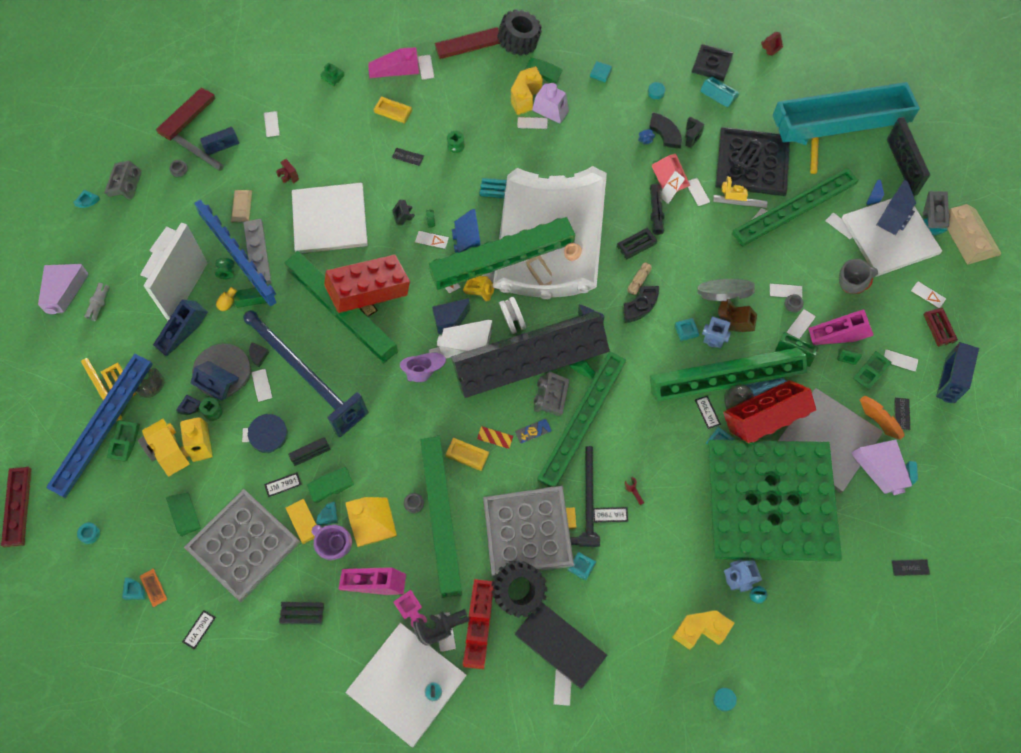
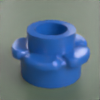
[638,130,655,144]

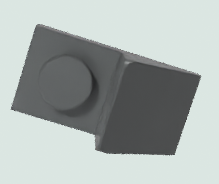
[923,191,949,228]

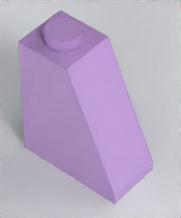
[38,264,88,314]
[851,440,912,495]

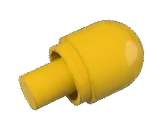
[216,287,237,311]

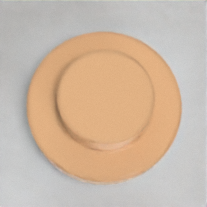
[564,243,582,261]

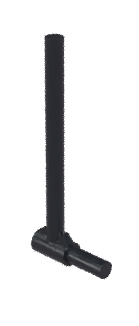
[570,446,600,547]

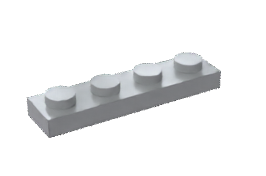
[243,219,272,287]

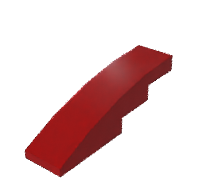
[463,579,494,669]

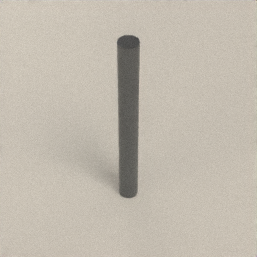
[173,134,224,171]

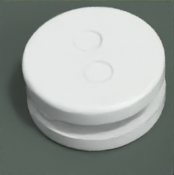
[499,297,526,334]

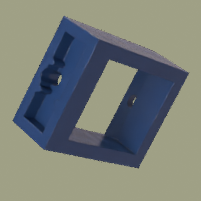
[936,342,979,403]

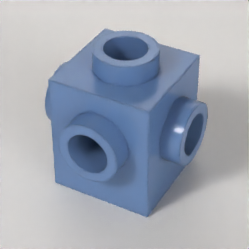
[702,317,731,348]
[724,560,762,592]

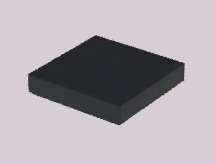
[692,44,733,81]

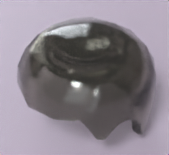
[136,368,165,398]
[724,385,754,410]

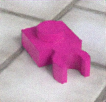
[393,590,427,627]

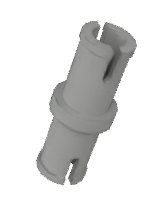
[84,283,110,321]

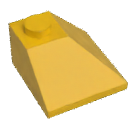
[345,497,397,547]

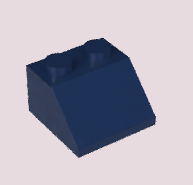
[876,180,916,236]

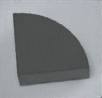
[138,436,156,462]

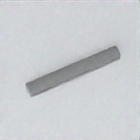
[713,195,768,208]

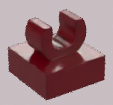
[761,32,783,56]
[276,159,299,183]

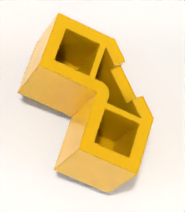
[511,67,542,115]
[142,419,190,477]
[672,611,734,650]

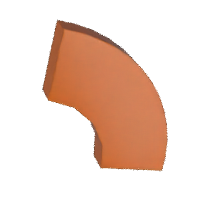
[860,396,905,440]

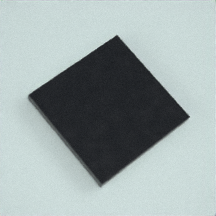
[715,127,790,196]

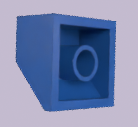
[452,209,480,253]

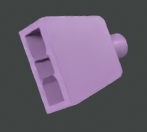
[532,83,569,124]

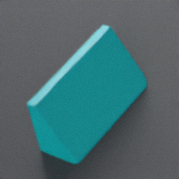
[700,77,740,107]

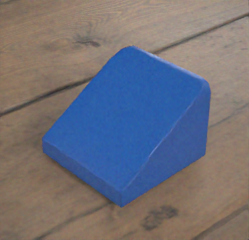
[866,180,884,205]

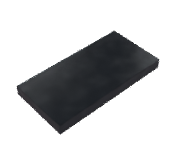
[887,117,930,196]
[515,602,607,690]

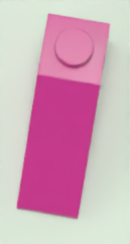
[368,47,419,78]
[808,309,874,345]
[339,568,406,595]

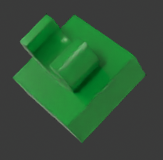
[320,63,345,86]

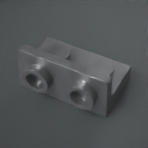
[104,161,142,199]
[533,372,569,416]

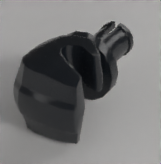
[413,609,470,646]

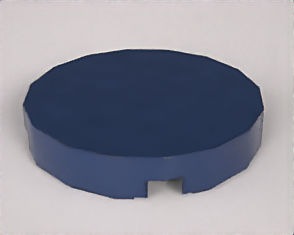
[247,414,288,453]

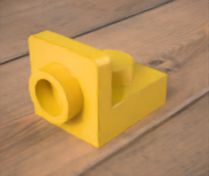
[722,177,748,201]
[463,276,495,301]

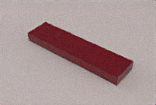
[435,27,501,59]
[156,87,216,141]
[1,467,32,547]

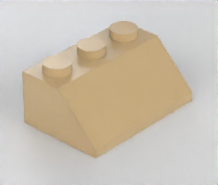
[948,204,1001,265]

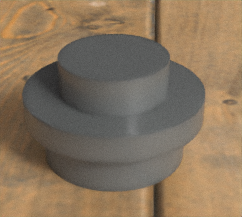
[170,160,188,177]
[784,294,804,312]
[404,493,424,513]

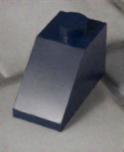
[432,298,470,334]

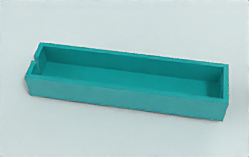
[772,82,920,143]

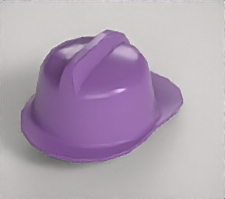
[400,352,446,382]

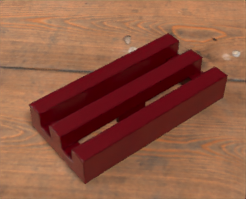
[923,308,958,347]

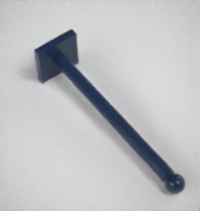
[243,310,369,438]

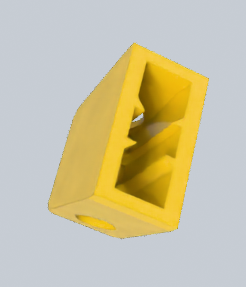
[180,417,213,462]

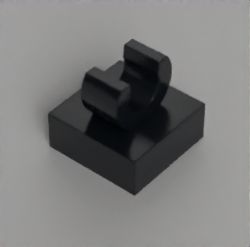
[392,200,415,225]

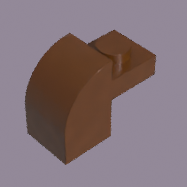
[718,299,757,332]

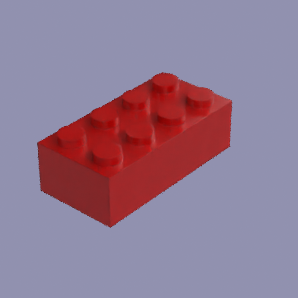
[324,255,410,313]
[723,380,817,443]

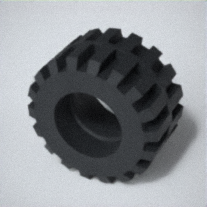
[497,9,542,56]
[491,561,548,617]

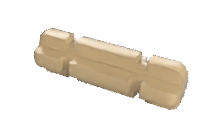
[627,262,652,295]

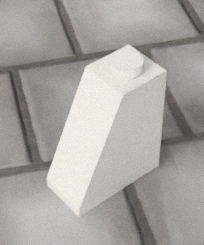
[437,320,493,356]

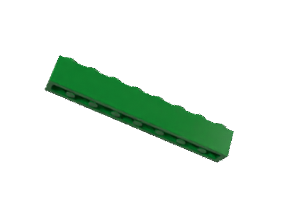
[429,217,576,290]
[650,348,807,401]

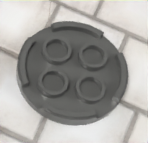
[698,279,755,301]
[192,344,251,398]

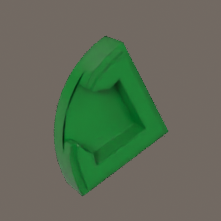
[426,210,435,228]
[569,361,595,378]

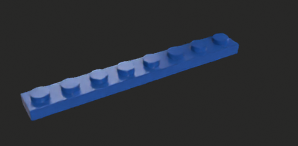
[194,200,276,307]
[46,353,153,498]

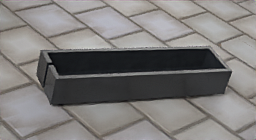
[451,311,610,398]

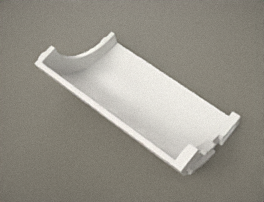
[493,166,607,299]

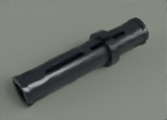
[650,184,665,235]

